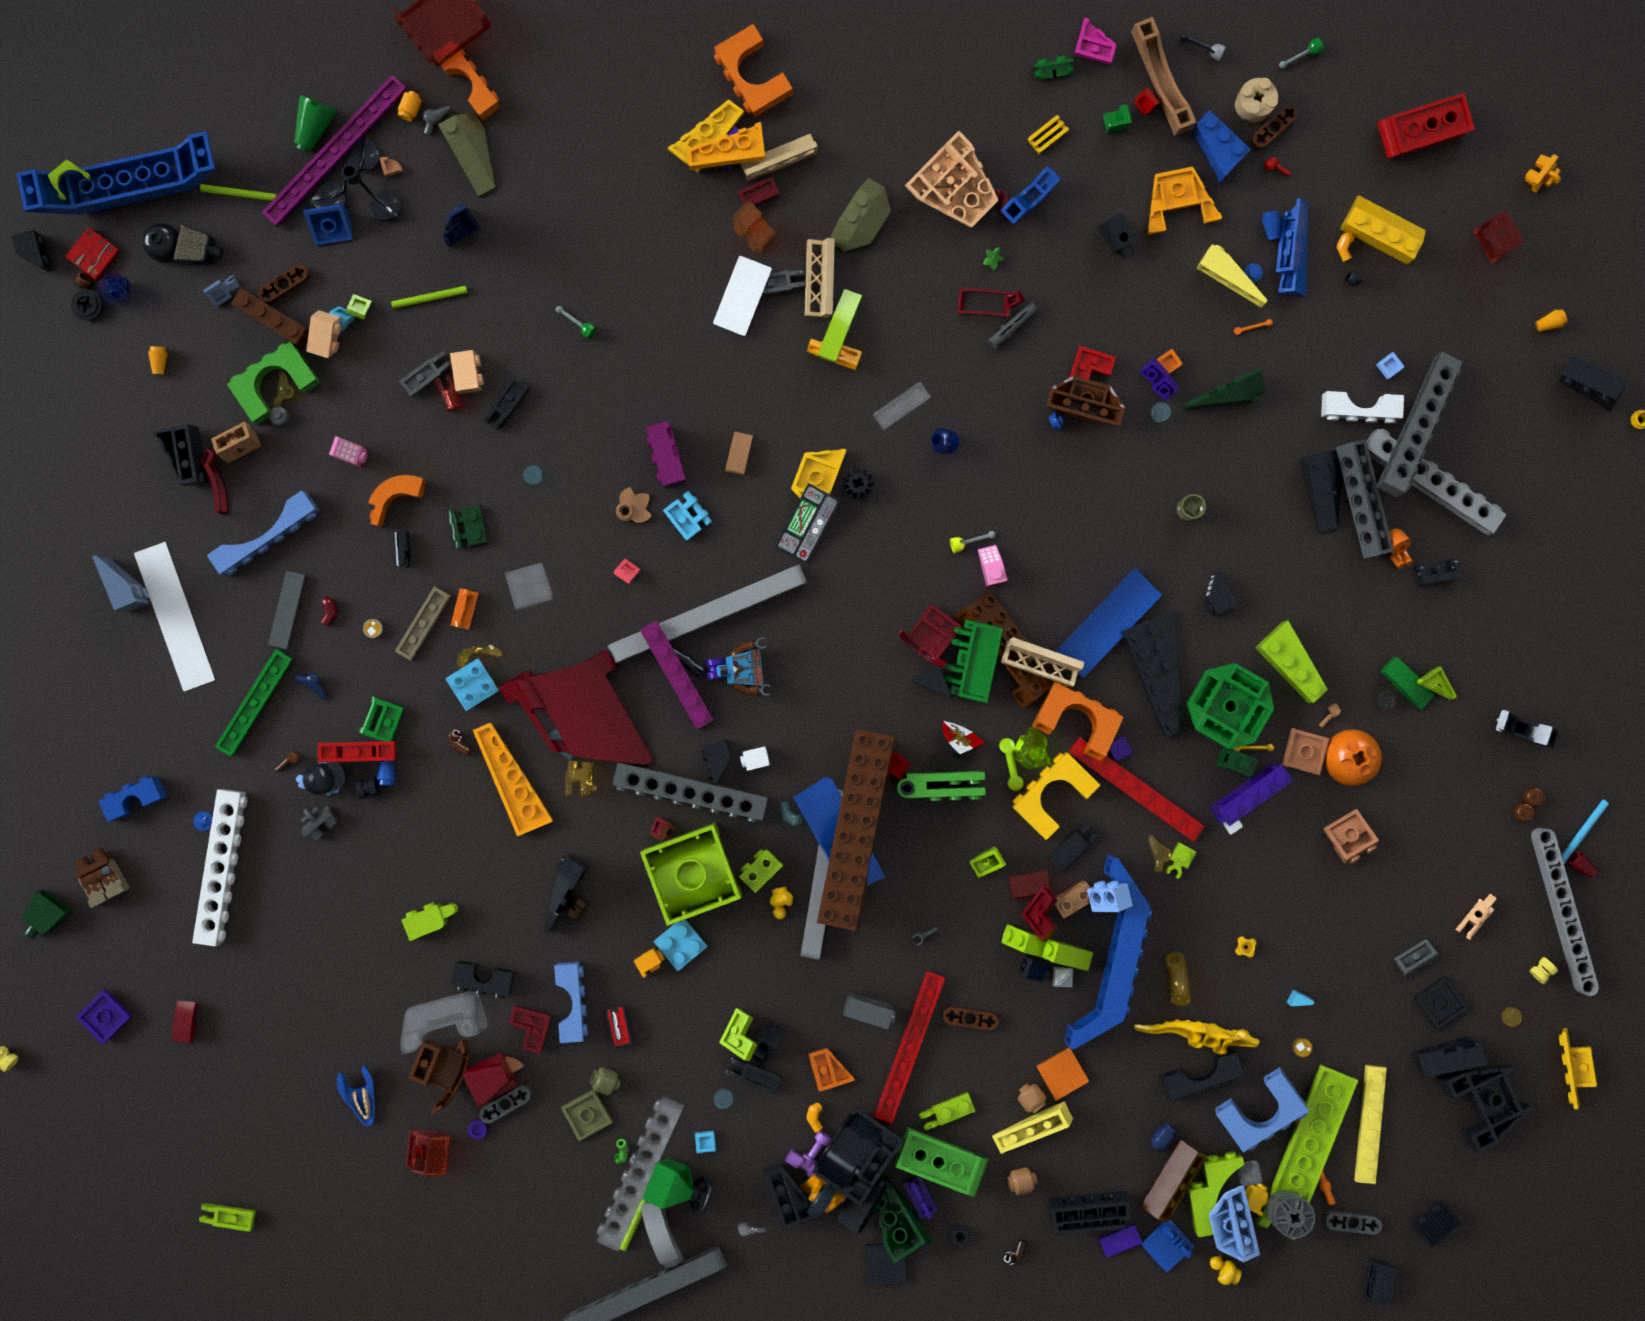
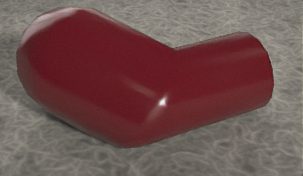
[994,188,1010,216]

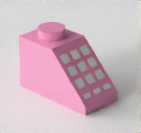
[329,436,367,467]
[977,545,1007,587]

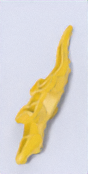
[1134,1019,1260,1055]

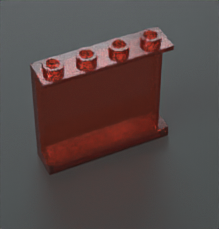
[392,0,492,68]

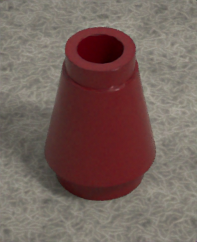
[1567,851,1598,878]

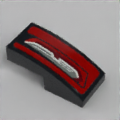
[605,1004,633,1049]

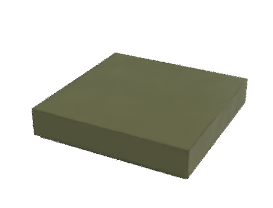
[561,1089,614,1141]

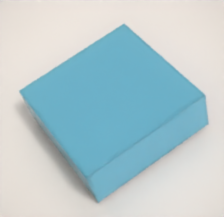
[695,1131,716,1153]

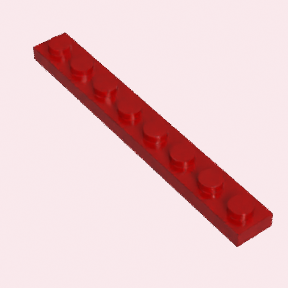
[1068,737,1205,842]
[874,971,945,1124]

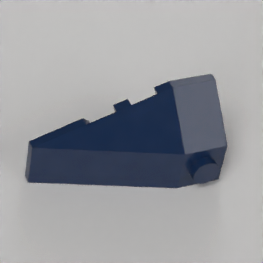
[443,204,481,247]

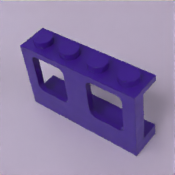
[1209,764,1293,826]

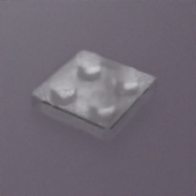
[505,562,553,610]

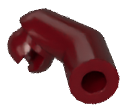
[320,597,338,627]

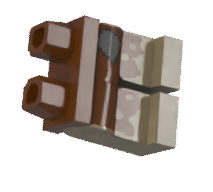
[74,848,131,908]

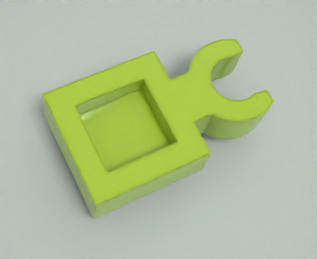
[1166,842,1196,879]

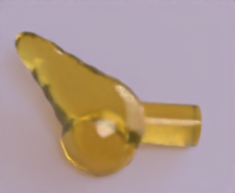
[273,370,295,407]
[1149,835,1171,872]

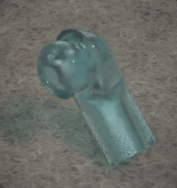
[780,801,802,826]

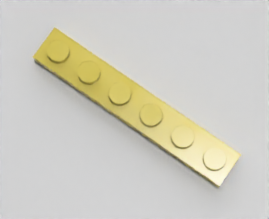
[1354,1065,1387,1184]

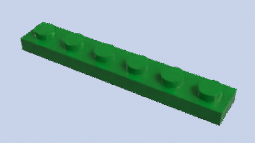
[215,649,294,757]

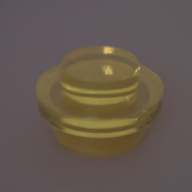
[1502,1007,1522,1027]

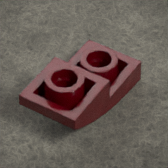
[172,1000,199,1044]

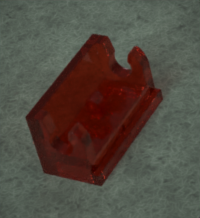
[1009,871,1051,900]

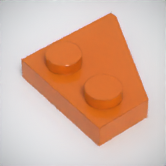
[808,1048,855,1092]

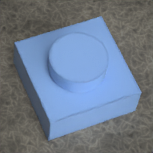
[1376,352,1404,379]

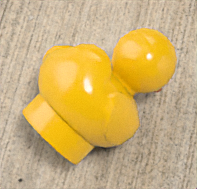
[770,886,793,919]
[1210,1255,1241,1286]

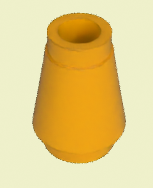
[1535,309,1567,332]
[148,346,168,374]

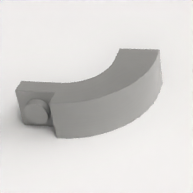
[641,1202,684,1269]

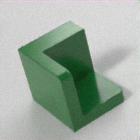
[1103,104,1132,133]

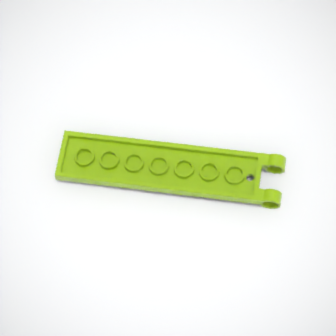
[1257,1064,1358,1240]

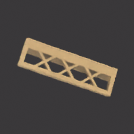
[740,134,818,182]
[805,238,835,318]
[1001,637,1084,687]

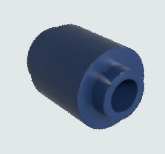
[1150,1122,1178,1152]

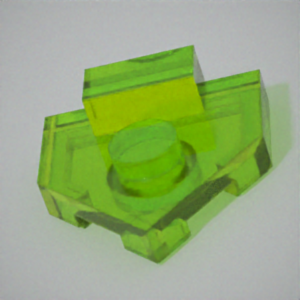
[1013,727,1051,769]

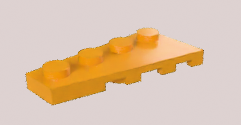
[687,122,766,170]

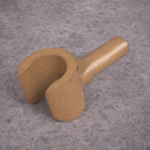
[1319,703,1341,728]

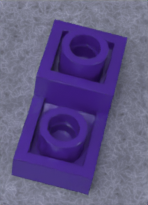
[1140,358,1179,401]

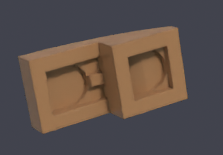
[725,431,753,475]

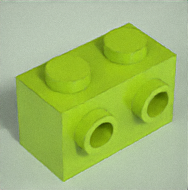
[739,848,783,893]

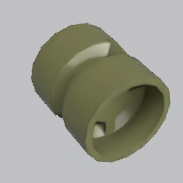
[1176,494,1206,522]

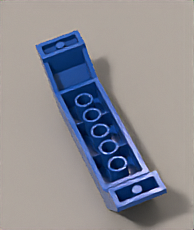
[16,131,216,215]
[1064,854,1152,1049]

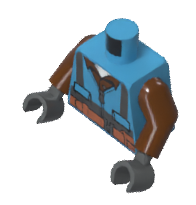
[717,637,772,697]

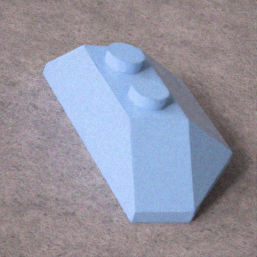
[1209,1185,1260,1262]

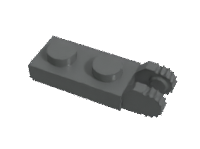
[762,270,806,295]
[399,352,452,397]

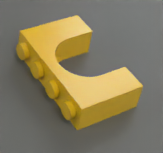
[1012,752,1100,840]

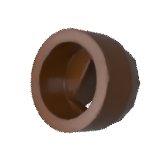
[75,272,93,289]

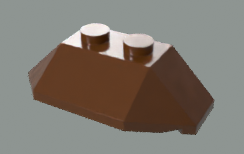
[1045,376,1125,427]

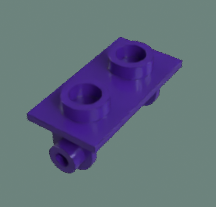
[903,1176,938,1219]

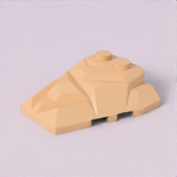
[905,131,998,228]

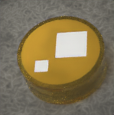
[1292,1037,1313,1058]

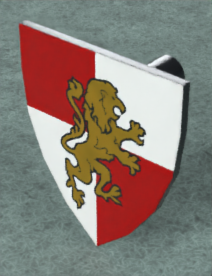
[942,721,985,760]

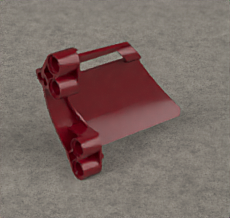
[499,650,652,765]

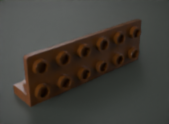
[954,590,1056,708]

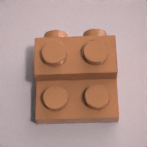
[1323,809,1379,864]

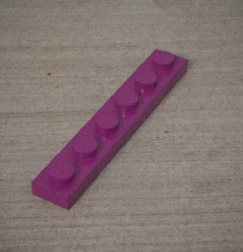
[640,620,714,729]

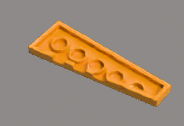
[473,723,553,836]

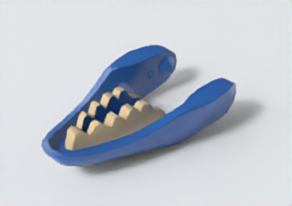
[337,1065,375,1126]

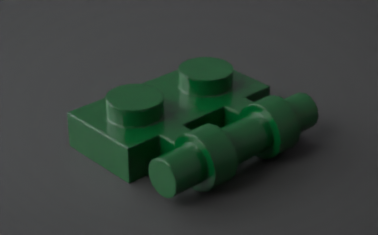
[448,505,488,549]

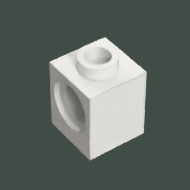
[740,746,770,771]

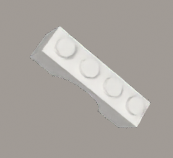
[1321,391,1404,424]

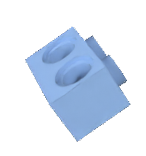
[1087,881,1133,912]

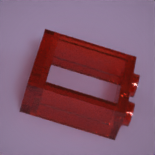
[1473,210,1525,264]

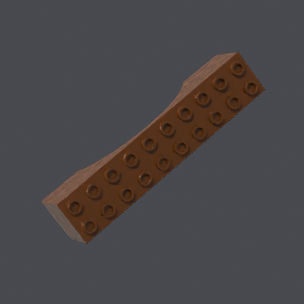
[817,729,897,932]

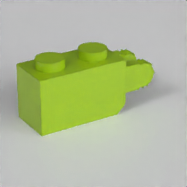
[401,902,458,941]

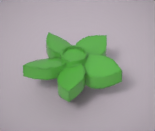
[983,247,1004,270]

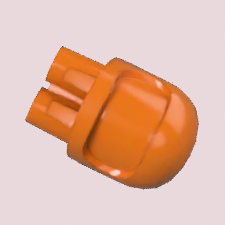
[1389,528,1413,569]

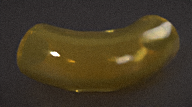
[1165,951,1191,1006]

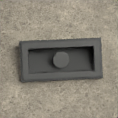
[1394,939,1438,978]

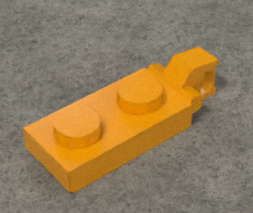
[807,339,862,370]

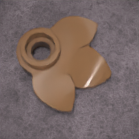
[616,487,651,523]

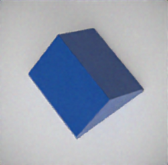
[304,204,353,246]

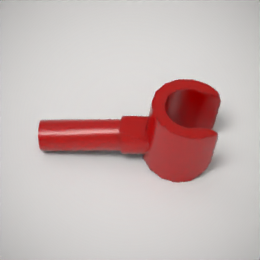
[1264,157,1291,176]

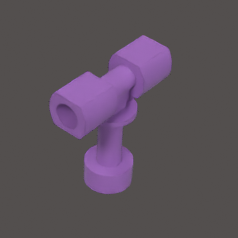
[786,1131,832,1177]

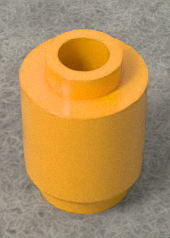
[397,91,422,122]

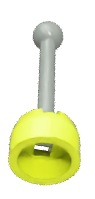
[950,531,996,553]

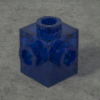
[98,272,131,305]

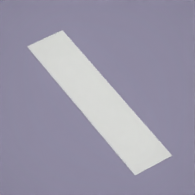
[134,542,215,691]

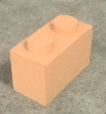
[306,310,341,358]
[450,350,484,394]

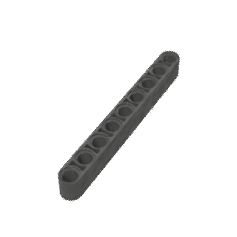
[562,1246,727,1321]

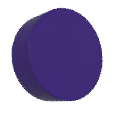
[468,1119,488,1139]

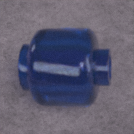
[931,428,959,454]

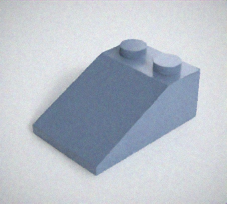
[92,555,150,612]

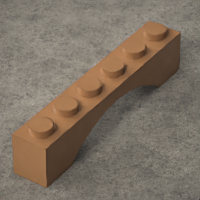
[1131,17,1196,136]

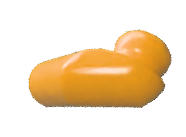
[1337,233,1354,262]
[806,1103,823,1133]

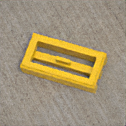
[1027,115,1069,154]

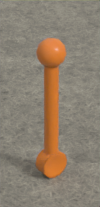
[1234,319,1273,335]

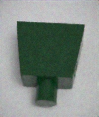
[1215,747,1258,778]
[22,890,73,939]

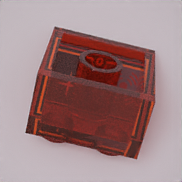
[405,1129,451,1177]

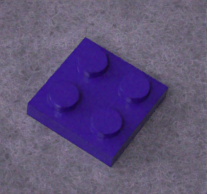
[75,989,132,1045]

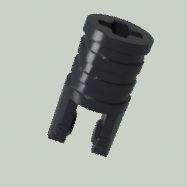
[392,531,411,567]

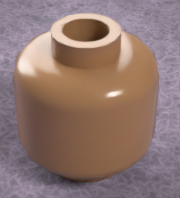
[1017,1083,1046,1113]
[1007,1167,1037,1196]

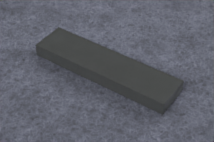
[268,571,307,649]

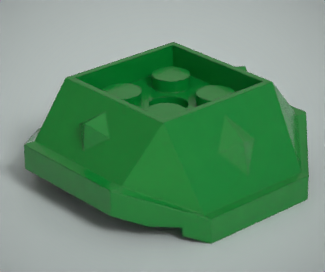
[1186,663,1274,749]

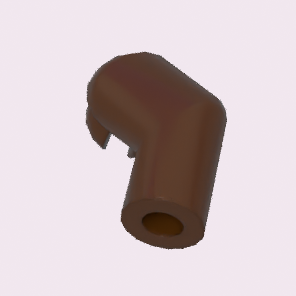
[449,729,471,756]

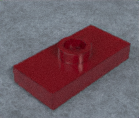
[738,177,780,211]

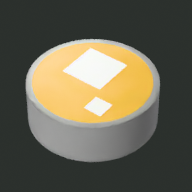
[363,619,384,638]

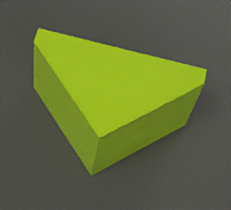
[969,846,1006,878]

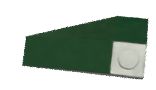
[1183,368,1265,410]
[874,1174,932,1264]

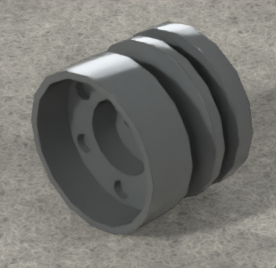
[1266,1190,1315,1239]

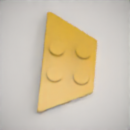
[791,449,847,498]

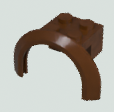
[408,1039,471,1115]

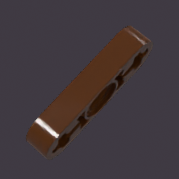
[1251,105,1298,150]
[258,264,310,304]
[942,1006,998,1031]

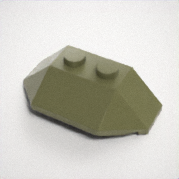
[830,178,891,252]

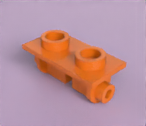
[451,588,479,630]

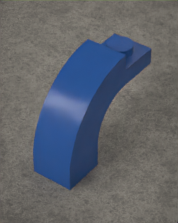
[1000,165,1062,224]

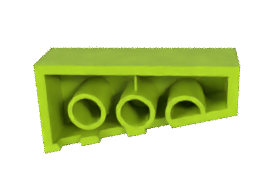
[1255,620,1328,703]

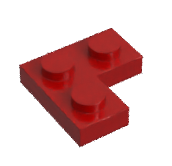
[1069,346,1116,380]

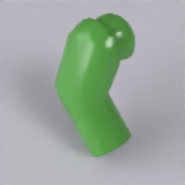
[614,1139,629,1164]

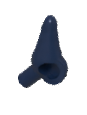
[296,673,328,700]

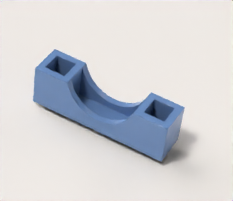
[554,961,588,1043]

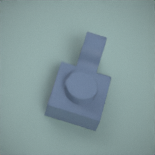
[203,275,240,307]

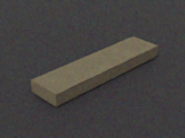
[395,586,452,661]

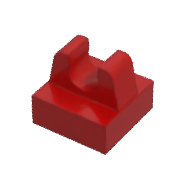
[1133,88,1160,116]
[891,752,912,779]

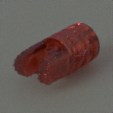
[434,374,463,412]

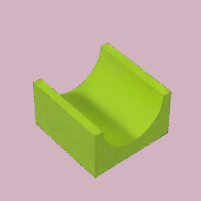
[640,822,743,926]

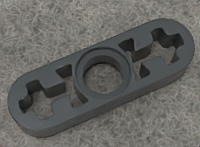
[479,1085,532,1124]
[1324,1210,1382,1235]

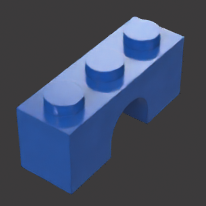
[98,775,167,822]

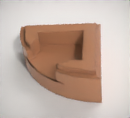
[379,157,404,177]
[505,1056,524,1073]

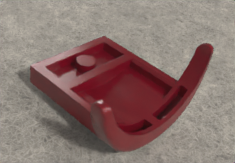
[898,603,962,667]

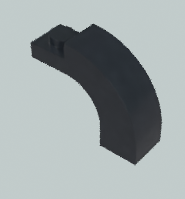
[1496,710,1559,749]

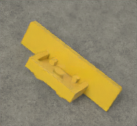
[1559,1028,1597,1109]

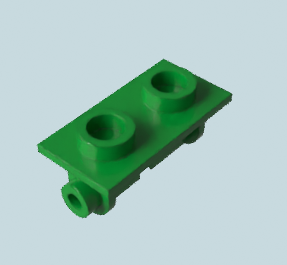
[1033,55,1074,80]

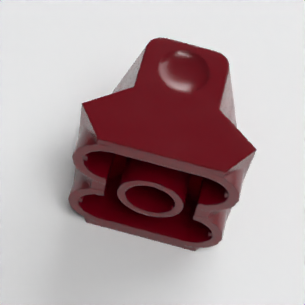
[463,1052,518,1108]

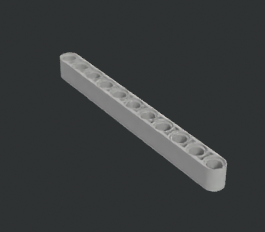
[608,565,807,663]

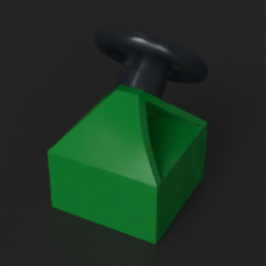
[642,1157,713,1216]

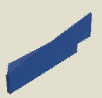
[1276,198,1308,296]

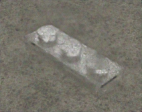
[873,382,931,430]

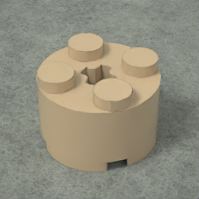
[1235,78,1278,123]

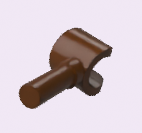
[275,751,301,772]

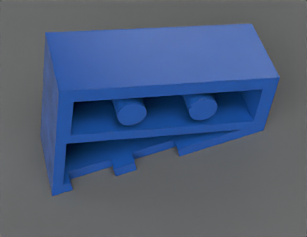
[1192,110,1251,183]

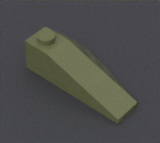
[438,112,496,197]

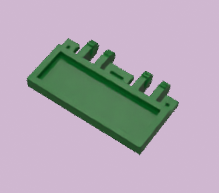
[944,619,1004,703]

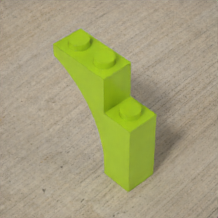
[1001,924,1094,971]
[1187,1151,1244,1237]

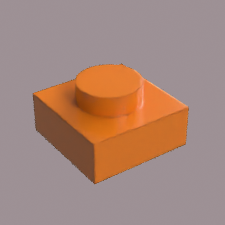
[1156,349,1183,374]

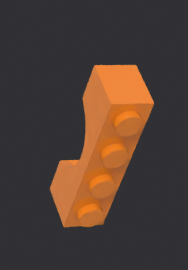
[434,41,501,121]

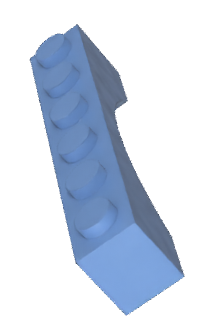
[207,490,320,576]

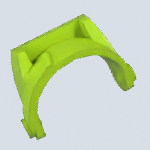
[48,160,91,201]

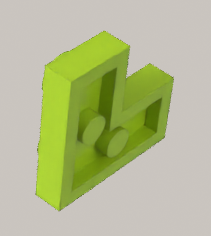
[719,1008,758,1061]

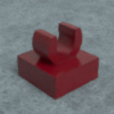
[650,816,675,841]

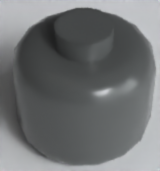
[269,407,290,427]

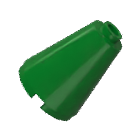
[294,95,337,152]

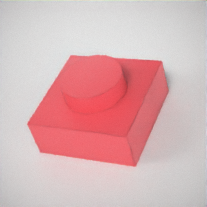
[614,559,641,584]

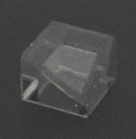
[1238,1160,1262,1186]

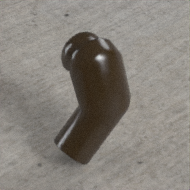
[1003,1239,1027,1265]

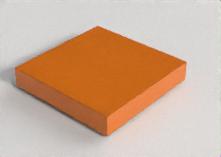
[1036,1047,1089,1101]

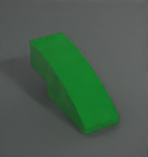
[1380,657,1434,710]

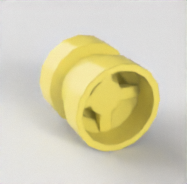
[1529,957,1558,984]
[0,1045,19,1073]

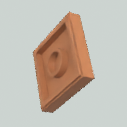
[1281,728,1330,775]

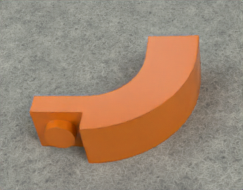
[368,475,427,527]

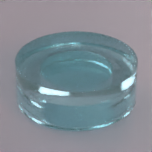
[1151,402,1171,422]
[523,465,543,485]
[714,1088,733,1109]

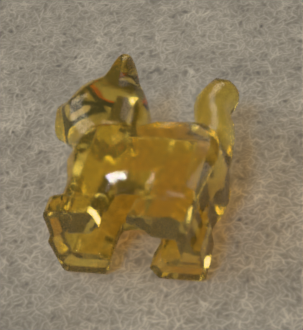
[565,760,596,796]

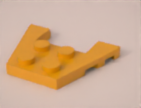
[1148,167,1222,235]

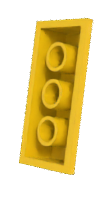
[1340,195,1426,264]

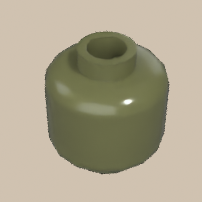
[590,1067,620,1096]

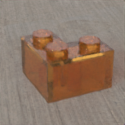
[732,200,777,253]

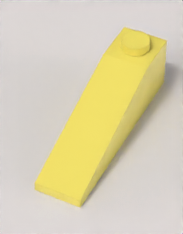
[1197,244,1268,307]
[992,1101,1073,1153]

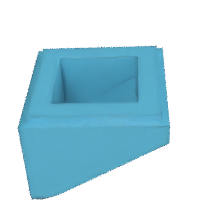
[1287,990,1314,1006]

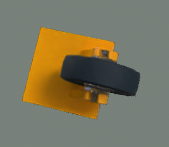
[800,1174,846,1219]

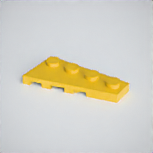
[668,100,744,173]

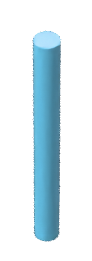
[1561,800,1609,864]

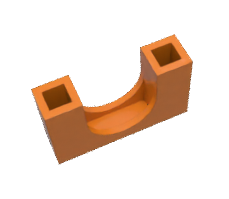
[713,24,793,118]
[1032,682,1124,761]

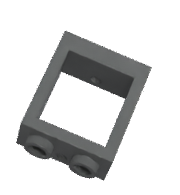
[843,991,896,1029]

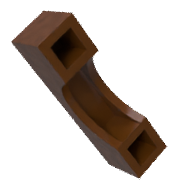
[231,288,309,349]

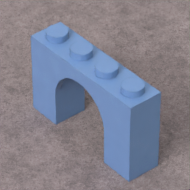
[1215,1067,1309,1152]

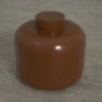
[1523,787,1545,807]
[1513,803,1535,822]

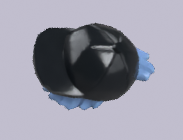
[296,762,346,796]

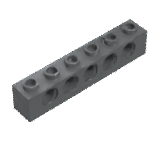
[1336,439,1394,559]

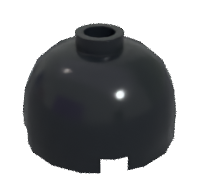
[142,223,179,263]

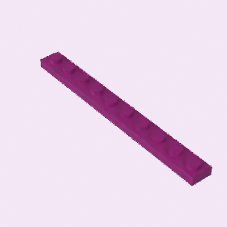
[262,75,408,227]

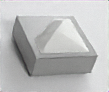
[1052,966,1073,988]

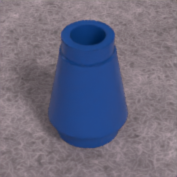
[1261,211,1281,240]
[376,760,396,787]

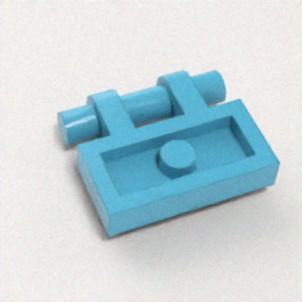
[663,491,712,541]

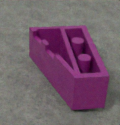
[646,421,687,488]

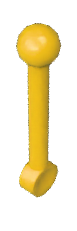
[1234,744,1274,752]

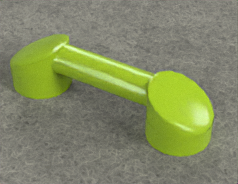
[999,738,1023,791]

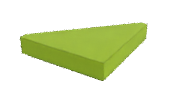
[1417,666,1457,700]

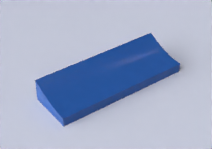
[1055,568,1162,679]
[793,777,885,885]

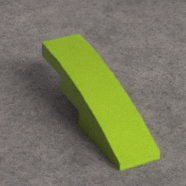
[818,289,862,363]

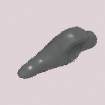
[422,106,451,135]

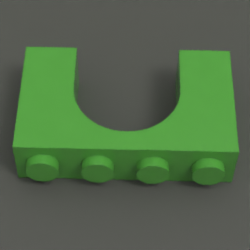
[227,341,321,425]

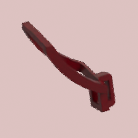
[958,288,1025,318]
[201,448,228,515]

